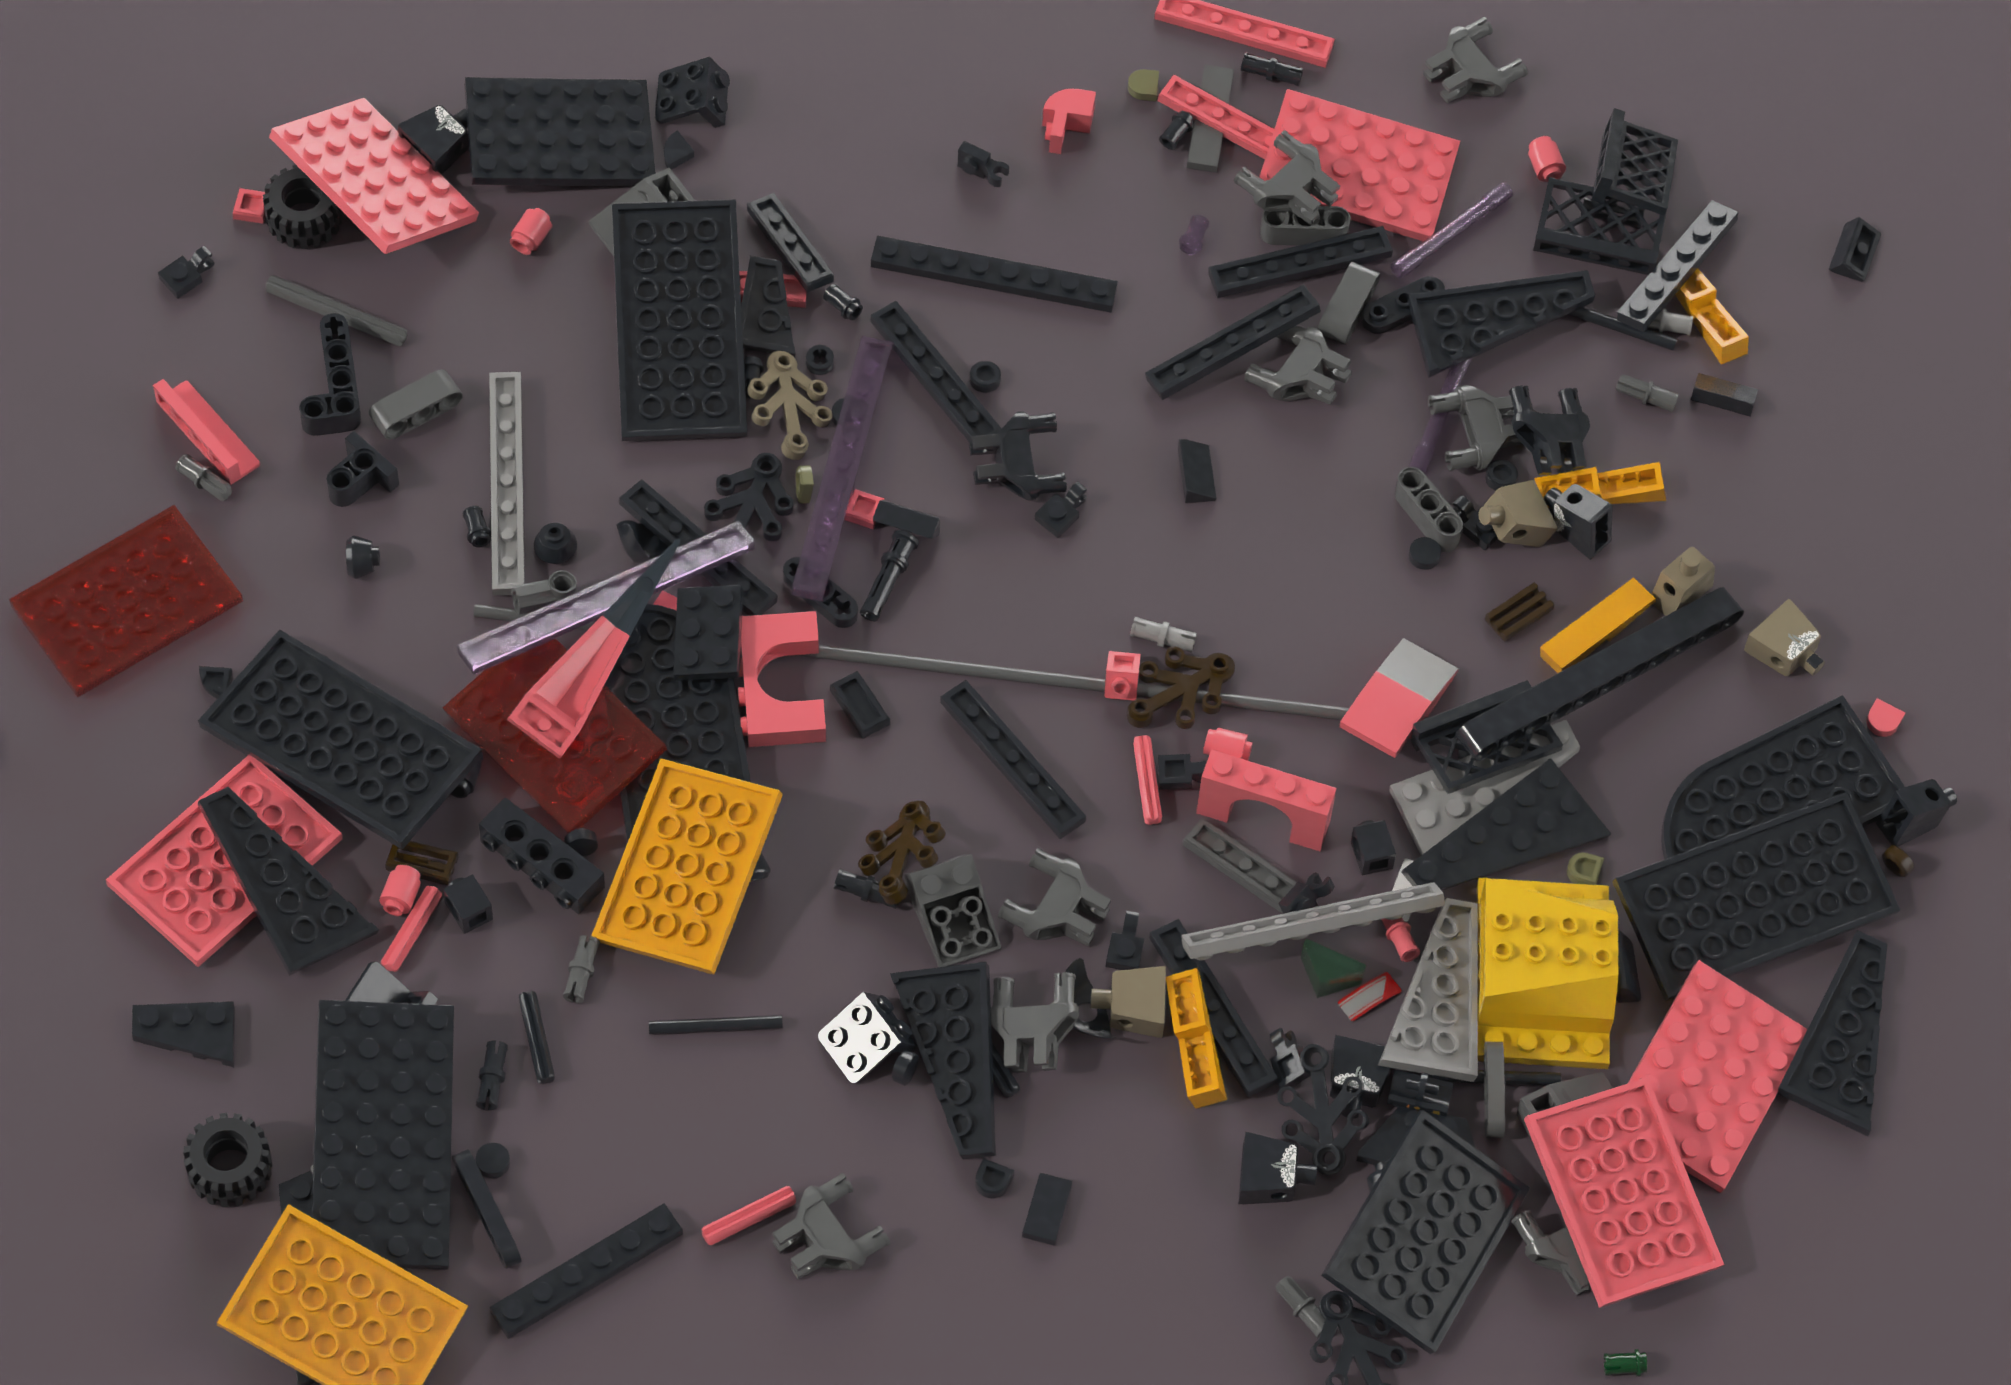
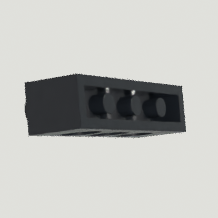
[479,797,605,914]

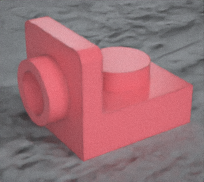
[1104,651,1141,701]

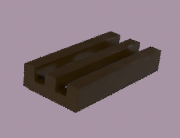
[1485,582,1555,642]
[385,841,459,886]

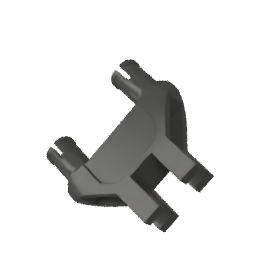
[1423,17,1528,103]
[1234,130,1340,224]
[1244,325,1352,405]
[1428,385,1522,471]
[998,847,1111,946]
[991,972,1079,1073]
[773,1173,890,1280]
[1511,1210,1590,1296]

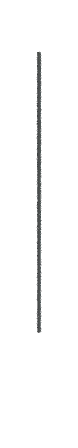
[474,604,1429,720]

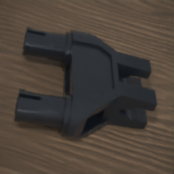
[1509,385,1590,475]
[969,411,1067,500]

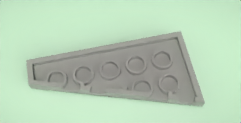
[1389,720,1580,855]
[1378,898,1478,1082]

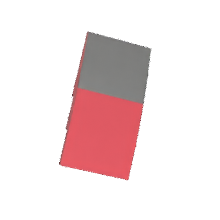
[1340,638,1459,758]

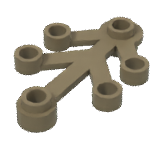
[747,351,832,460]

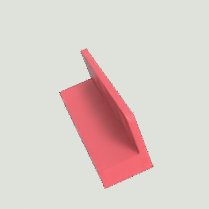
[153,379,260,485]

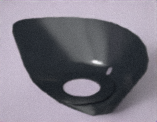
[616,520,668,563]
[1065,958,1116,1038]

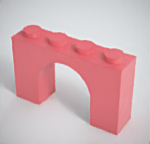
[738,611,826,747]
[1196,750,1337,852]

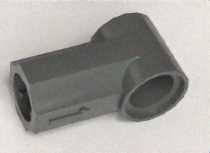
[511,570,577,614]

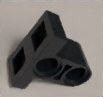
[326,431,399,507]

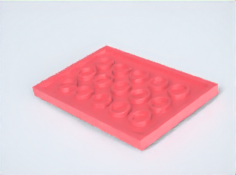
[1260,89,1460,243]
[269,98,479,254]
[106,755,343,967]
[1628,960,1808,1193]
[1524,1077,1724,1308]

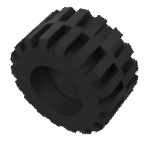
[263,165,343,249]
[183,1113,272,1207]

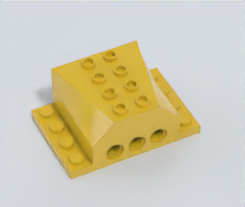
[1477,877,1618,1069]

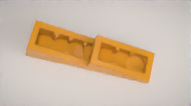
[1675,268,1749,365]
[1534,462,1666,508]
[1540,577,1656,673]
[1166,968,1227,1109]

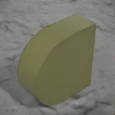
[1128,69,1159,101]
[795,465,814,503]
[1567,853,1604,885]

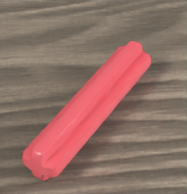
[1133,735,1162,825]
[381,886,442,972]
[702,1186,796,1245]

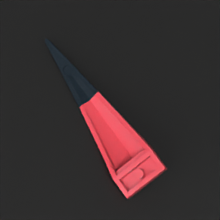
[507,539,680,758]

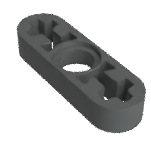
[1484,1041,1505,1138]

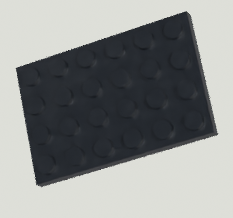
[464,77,656,186]
[1321,1110,1530,1354]

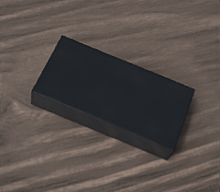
[830,671,890,739]
[1022,1173,1072,1246]

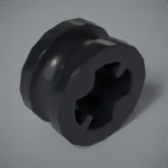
[806,345,834,375]

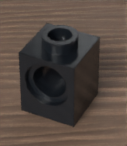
[1351,820,1396,876]
[443,874,493,934]

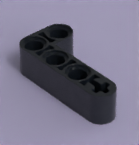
[299,313,361,436]

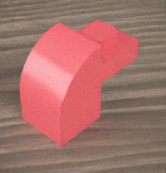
[1042,89,1096,154]

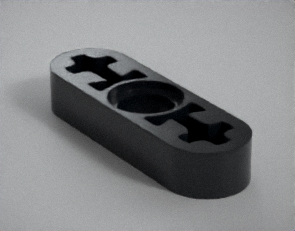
[783,557,858,628]

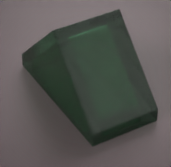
[1301,939,1367,998]

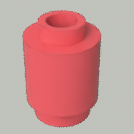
[1528,136,1566,182]
[510,208,552,255]
[1203,727,1253,761]
[379,865,421,916]

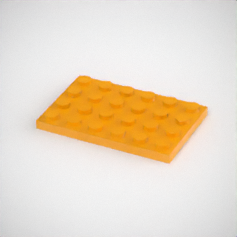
[591,758,783,975]
[217,1204,468,1385]

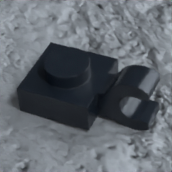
[957,141,1009,187]
[158,246,215,299]
[1035,481,1087,538]
[1453,495,1498,550]
[1158,754,1207,790]
[1278,872,1335,914]
[1105,910,1144,970]
[1270,1028,1311,1089]

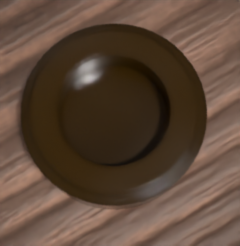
[1882,845,1914,877]

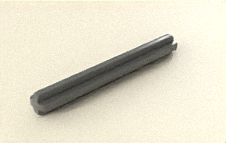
[266,275,408,346]

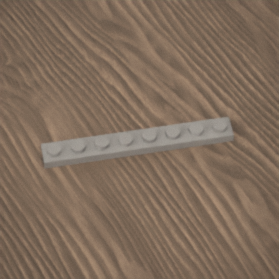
[489,372,525,596]
[1181,882,1445,960]

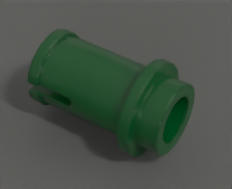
[1603,1349,1647,1377]

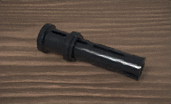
[859,530,919,622]

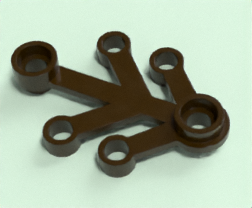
[1127,647,1235,729]
[858,801,946,905]

